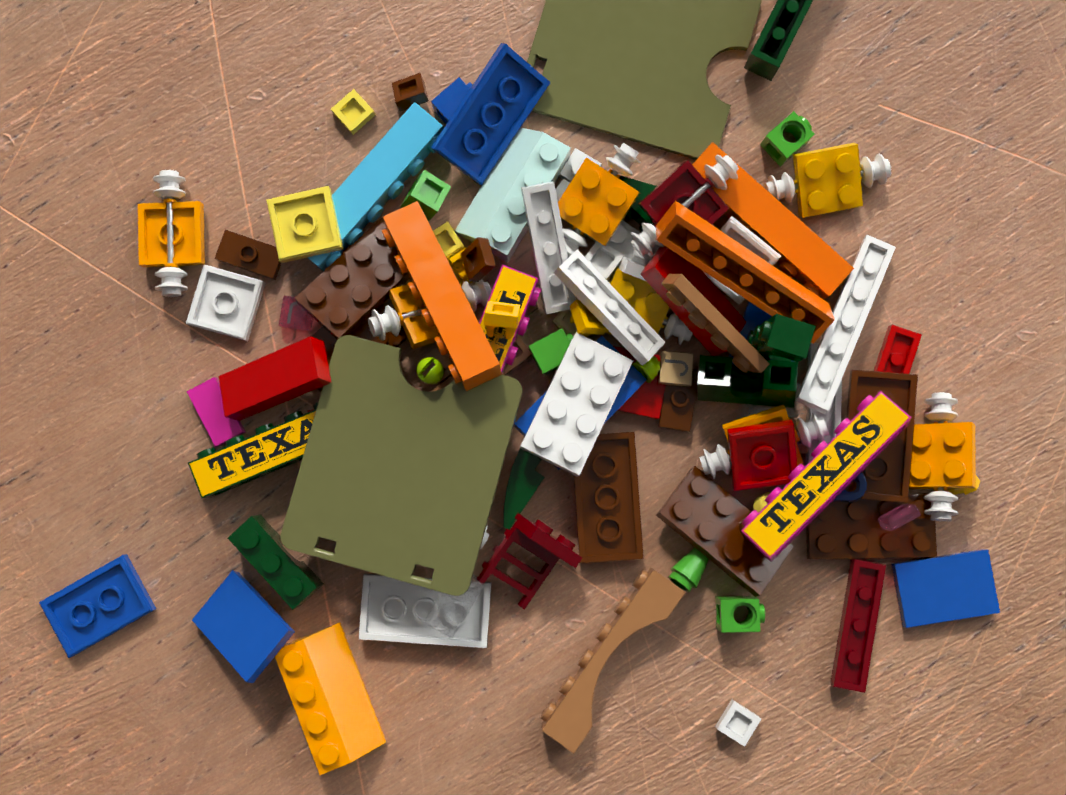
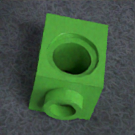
[760,111,815,167]
[400,170,451,222]
[529,328,573,376]
[715,596,765,633]

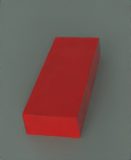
[640,246,746,356]
[218,336,332,421]

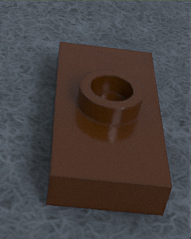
[214,230,281,280]
[658,369,699,432]

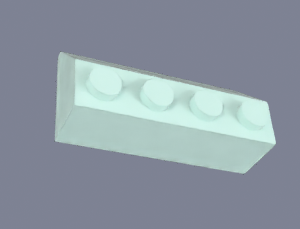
[455,128,571,263]

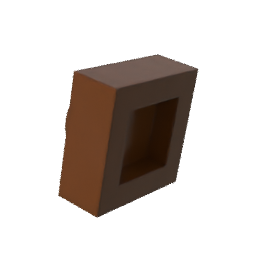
[392,73,429,112]
[461,237,496,282]

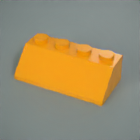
[275,622,386,775]

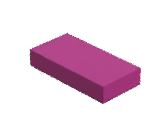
[186,377,246,447]

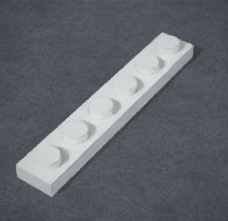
[795,235,896,414]

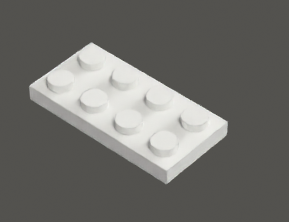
[519,332,633,477]
[359,574,492,648]

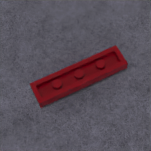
[830,559,886,693]

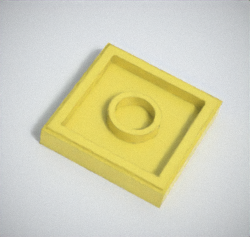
[266,186,343,263]

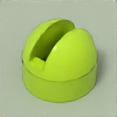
[632,356,660,383]
[416,357,444,384]

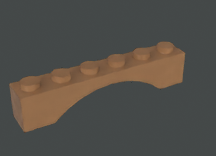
[540,567,685,754]

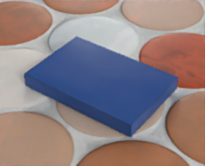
[891,549,1000,628]
[39,554,156,658]
[192,570,295,684]

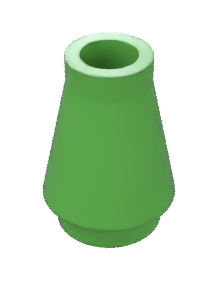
[669,547,709,593]

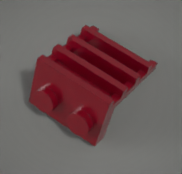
[477,513,582,610]

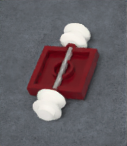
[630,155,739,257]

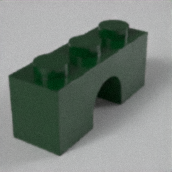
[746,314,816,362]
[697,355,798,408]
[228,515,324,610]

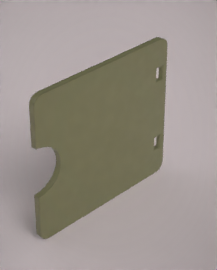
[527,0,762,160]
[280,335,523,596]

